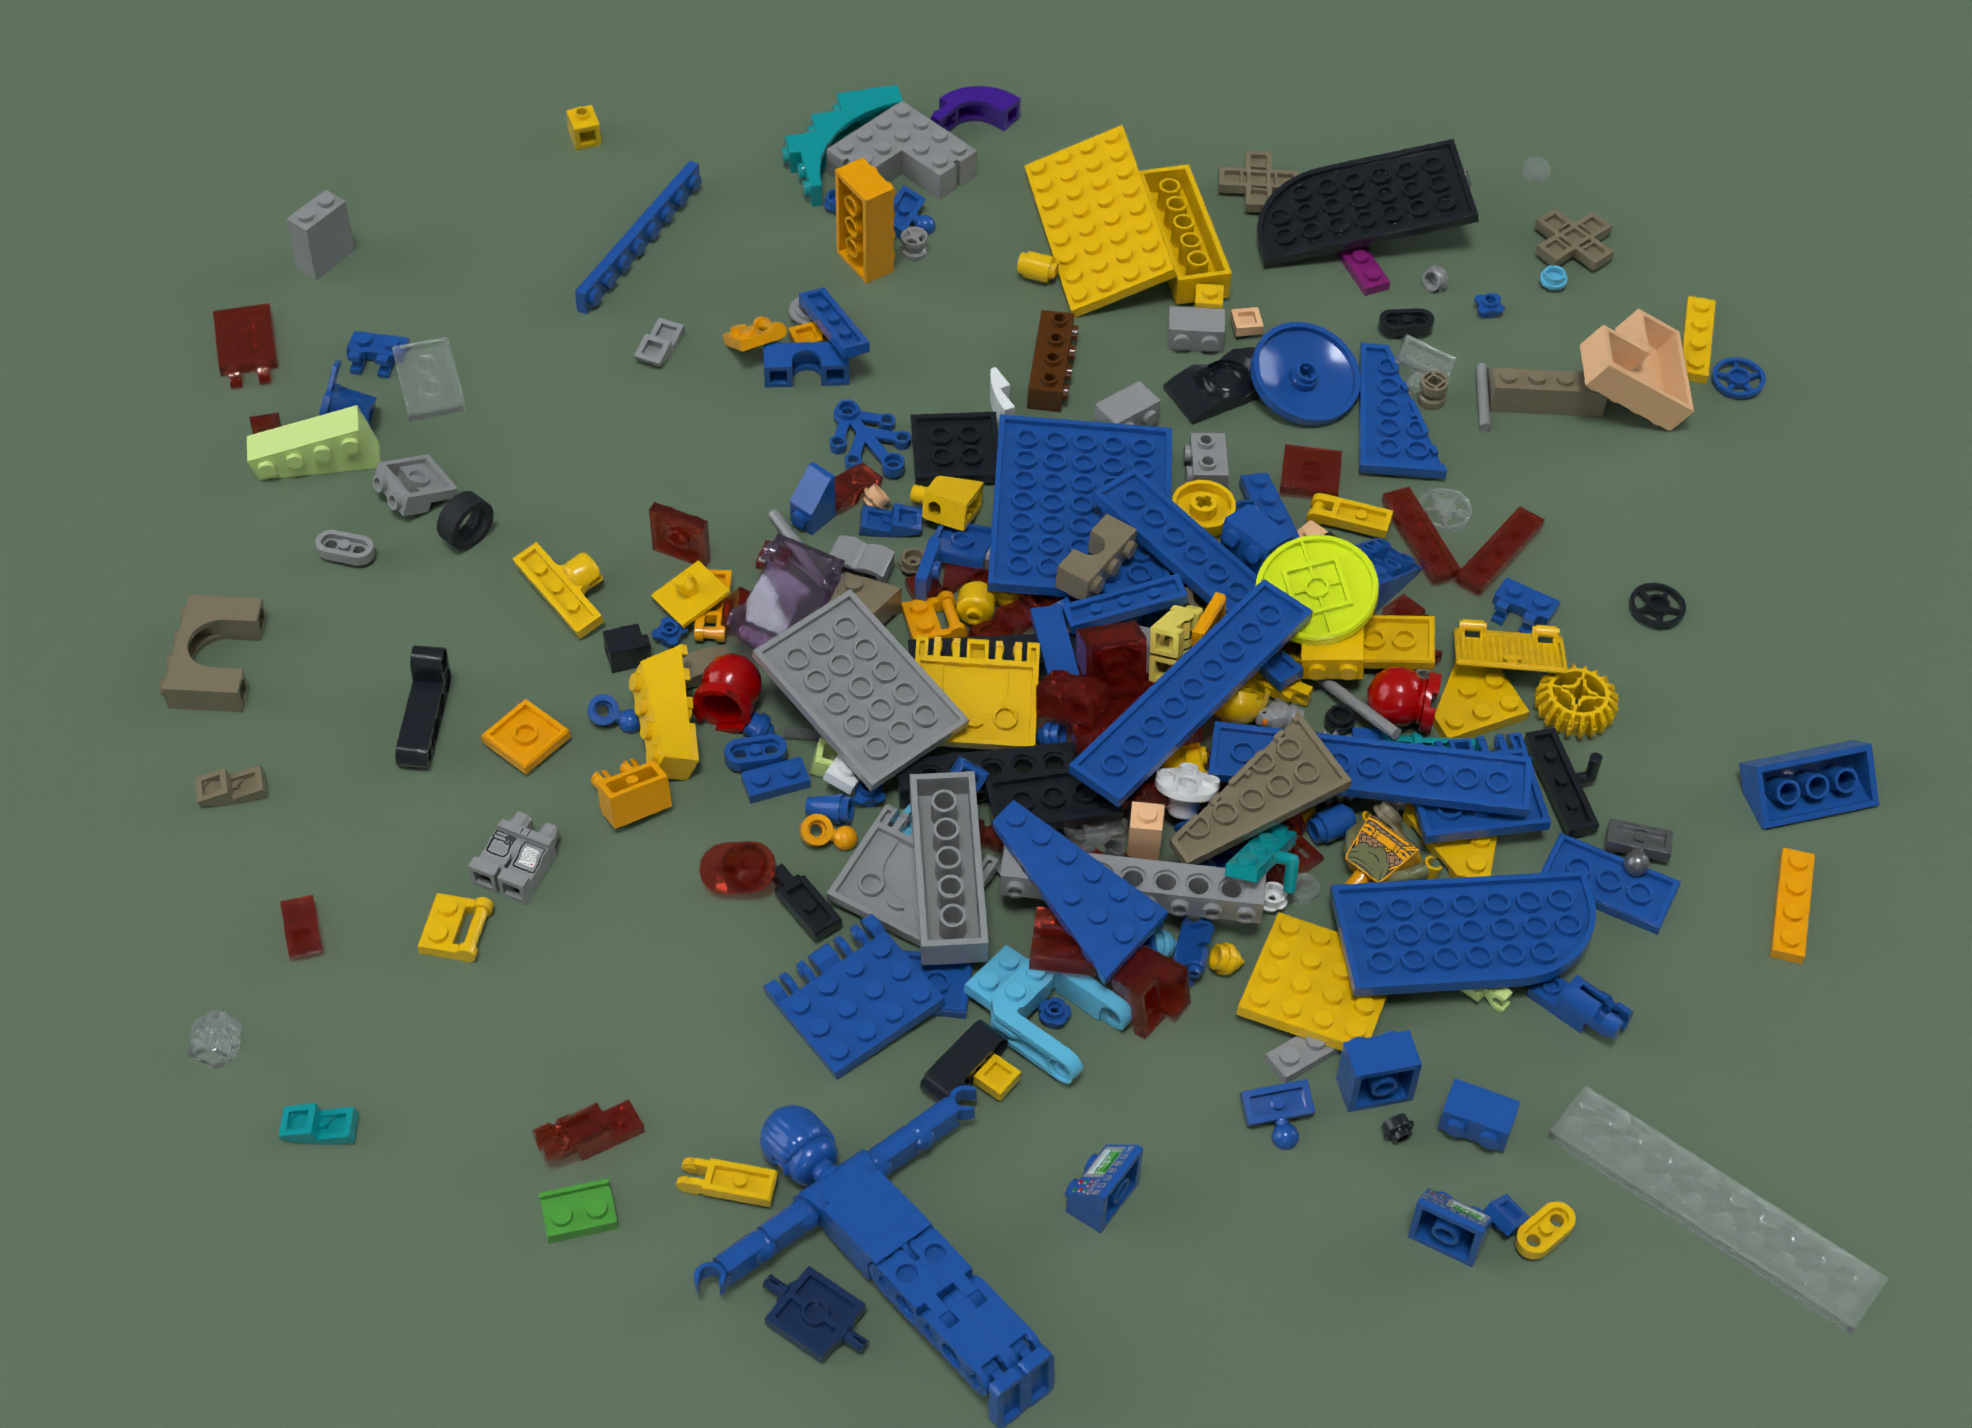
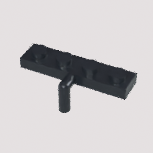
[1524,727,1603,837]

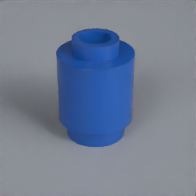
[1306,803,1356,844]

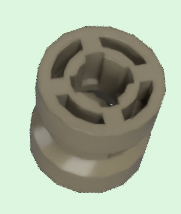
[1417,371,1449,411]

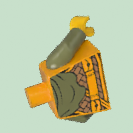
[1343,811,1442,884]

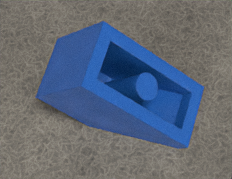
[790,462,836,535]

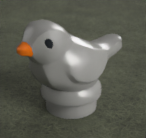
[1255,698,1304,729]

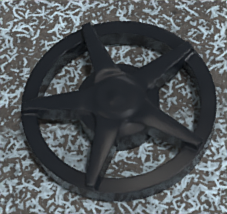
[1629,583,1686,630]

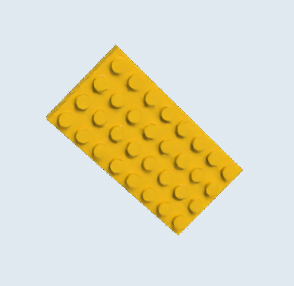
[1024,125,1177,318]

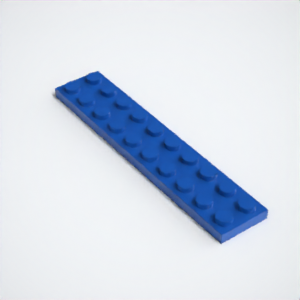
[1068,579,1313,807]
[1208,721,1532,817]

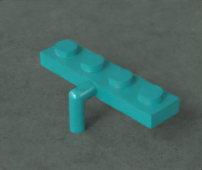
[1225,824,1299,893]

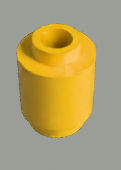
[1017,251,1059,284]

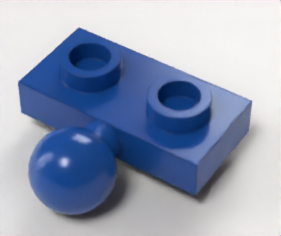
[894,185,936,239]
[1239,1079,1315,1150]

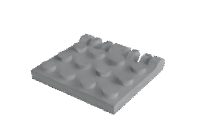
[827,804,1001,946]

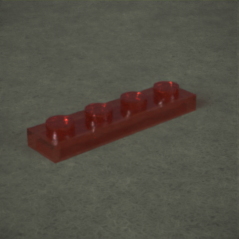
[1382,487,1461,584]
[1455,506,1545,596]

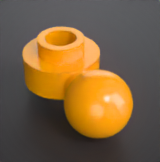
[799,814,858,851]

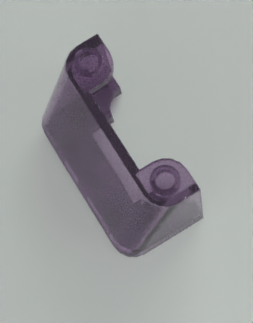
[726,533,845,650]

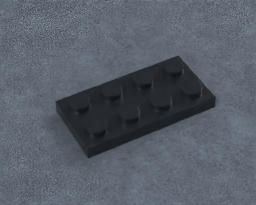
[985,767,1123,837]

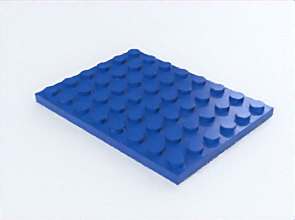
[987,414,1172,598]

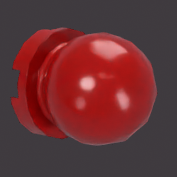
[692,653,762,733]
[1367,666,1442,733]

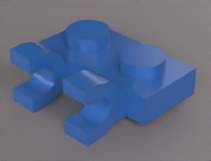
[346,331,410,378]
[1491,577,1561,633]

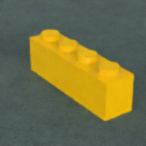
[629,644,699,780]

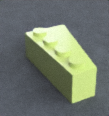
[247,405,380,480]

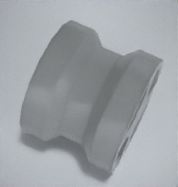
[901,227,928,261]

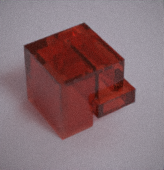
[1112,945,1191,1039]

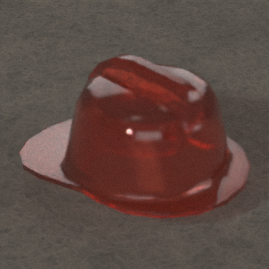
[699,841,776,895]

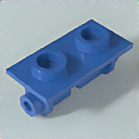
[1171,915,1215,987]

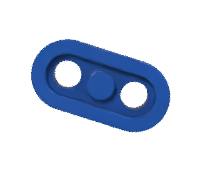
[724,734,787,771]

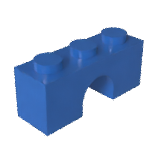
[763,342,850,388]

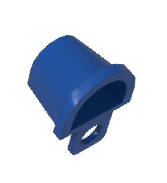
[319,360,377,425]

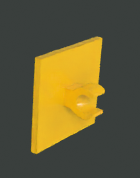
[651,560,731,628]

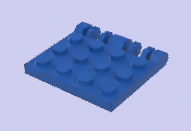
[1413,732,1551,844]
[763,913,945,1079]

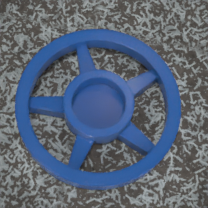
[1712,357,1766,399]

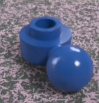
[587,694,641,734]

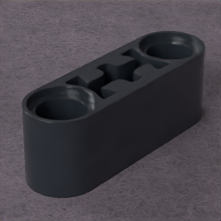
[920,1019,1009,1101]

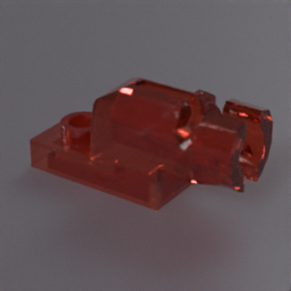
[532,1099,645,1163]

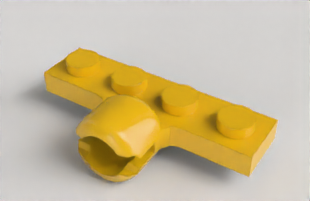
[512,542,604,639]

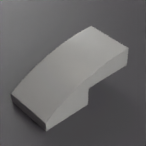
[634,317,686,367]

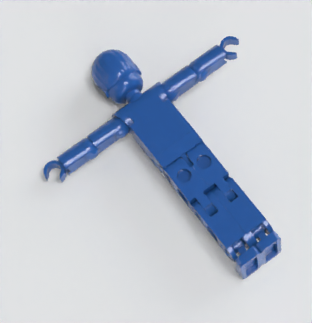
[694,1085,1054,1428]

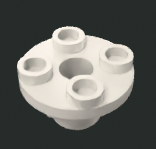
[1155,762,1220,820]

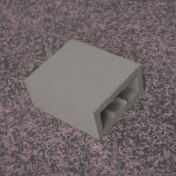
[286,190,355,280]

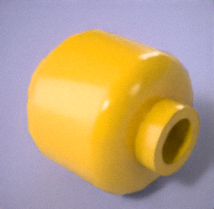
[956,581,997,625]

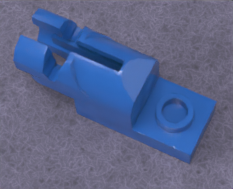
[1526,975,1634,1040]

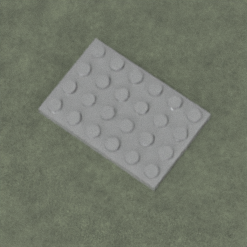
[752,589,969,791]

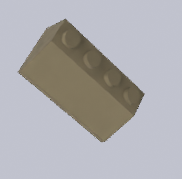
[1487,367,1608,417]

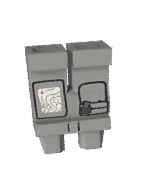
[468,811,559,905]

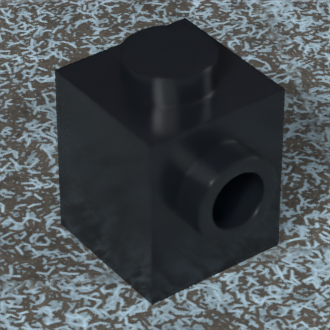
[602,623,651,673]

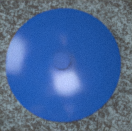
[1250,322,1361,426]

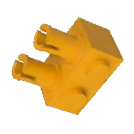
[591,758,672,829]

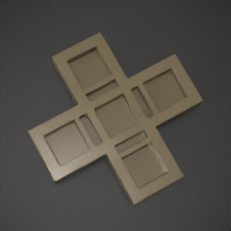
[1218,150,1299,213]
[1534,209,1614,271]

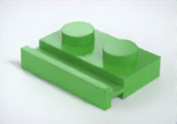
[539,1178,619,1244]

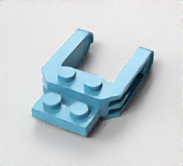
[964,945,1134,1084]

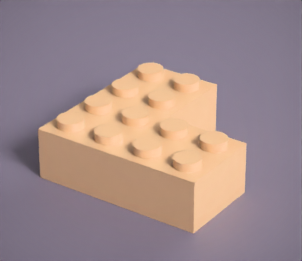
[1580,308,1694,431]

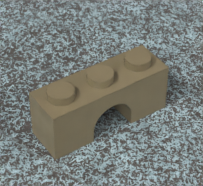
[1055,514,1138,600]

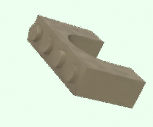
[160,594,267,712]

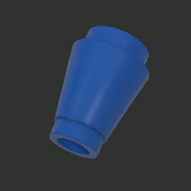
[805,793,855,825]

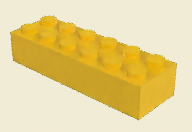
[1140,164,1232,305]

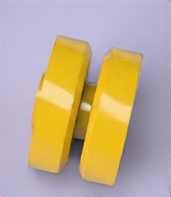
[1172,480,1236,542]

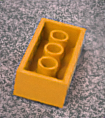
[835,158,895,284]

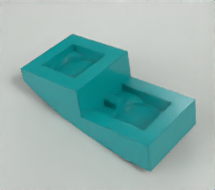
[278,1103,359,1145]

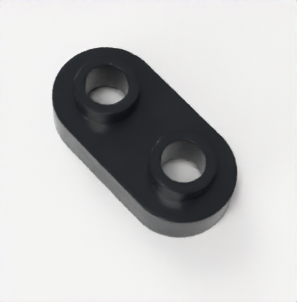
[1378,308,1434,337]

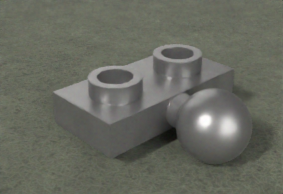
[1605,818,1674,876]

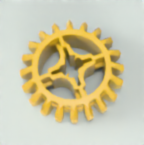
[1534,663,1619,740]

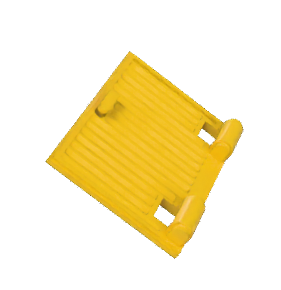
[1453,619,1568,674]

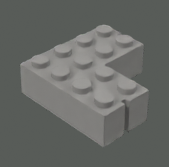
[826,101,977,200]

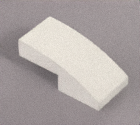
[990,367,1015,422]

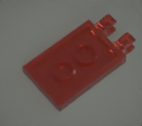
[213,303,278,389]

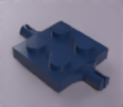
[763,1266,869,1364]

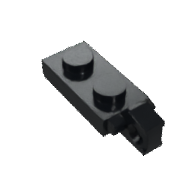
[771,863,842,942]

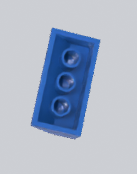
[1739,740,1879,829]

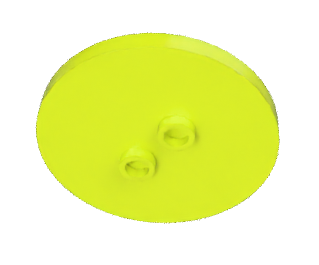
[1256,535,1379,645]

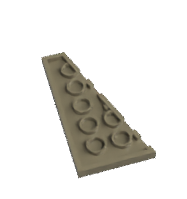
[1169,712,1352,865]

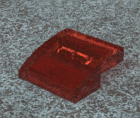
[1029,906,1096,976]

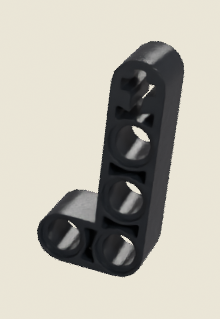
[395,645,451,768]

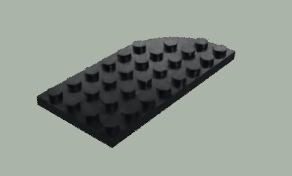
[1257,139,1479,267]

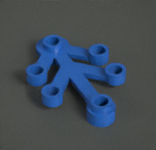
[830,400,911,479]

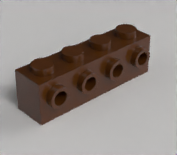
[1027,310,1079,412]

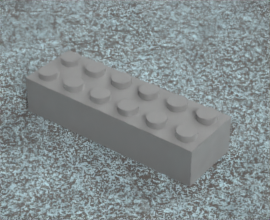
[910,771,989,965]

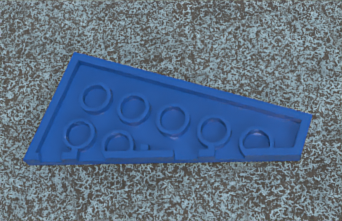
[1359,343,1447,479]
[992,800,1168,985]

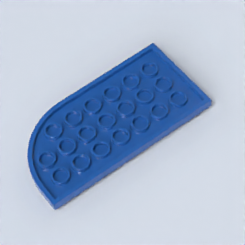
[1329,870,1596,996]

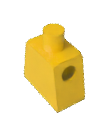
[910,476,984,531]

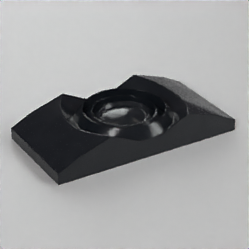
[1163,347,1260,425]

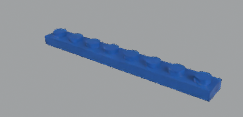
[575,161,701,315]

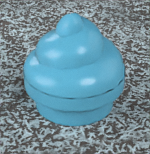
[1148,929,1177,962]

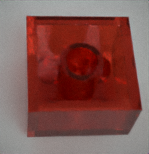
[1076,621,1147,701]

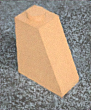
[1127,801,1165,861]

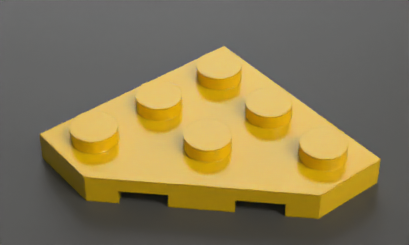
[1433,662,1530,738]
[1402,803,1497,878]

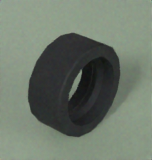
[437,491,494,550]

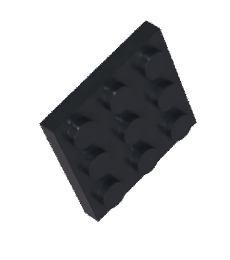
[910,411,998,485]

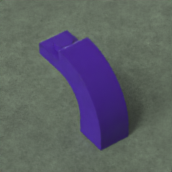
[931,86,1021,132]

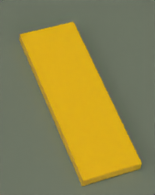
[1275,615,1435,670]

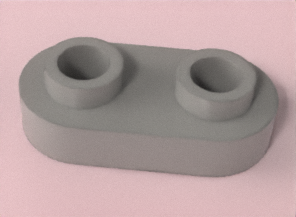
[315,530,375,566]

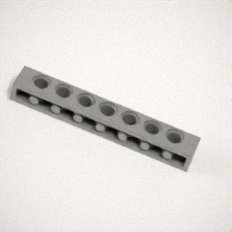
[999,845,1266,924]

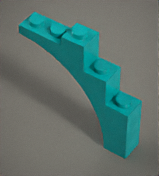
[781,85,903,207]

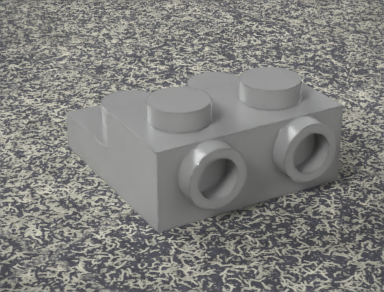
[373,454,458,516]

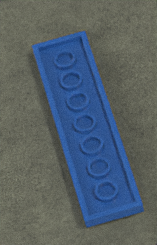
[1091,468,1257,614]

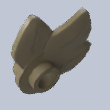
[1373,801,1419,848]

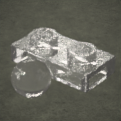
[1395,335,1456,395]

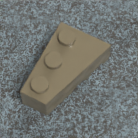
[830,572,902,625]

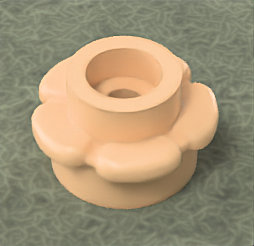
[863,484,890,509]

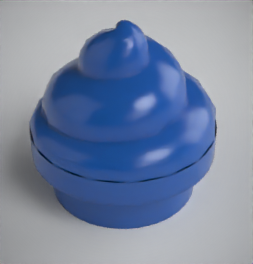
[743,711,776,737]
[1036,720,1068,745]

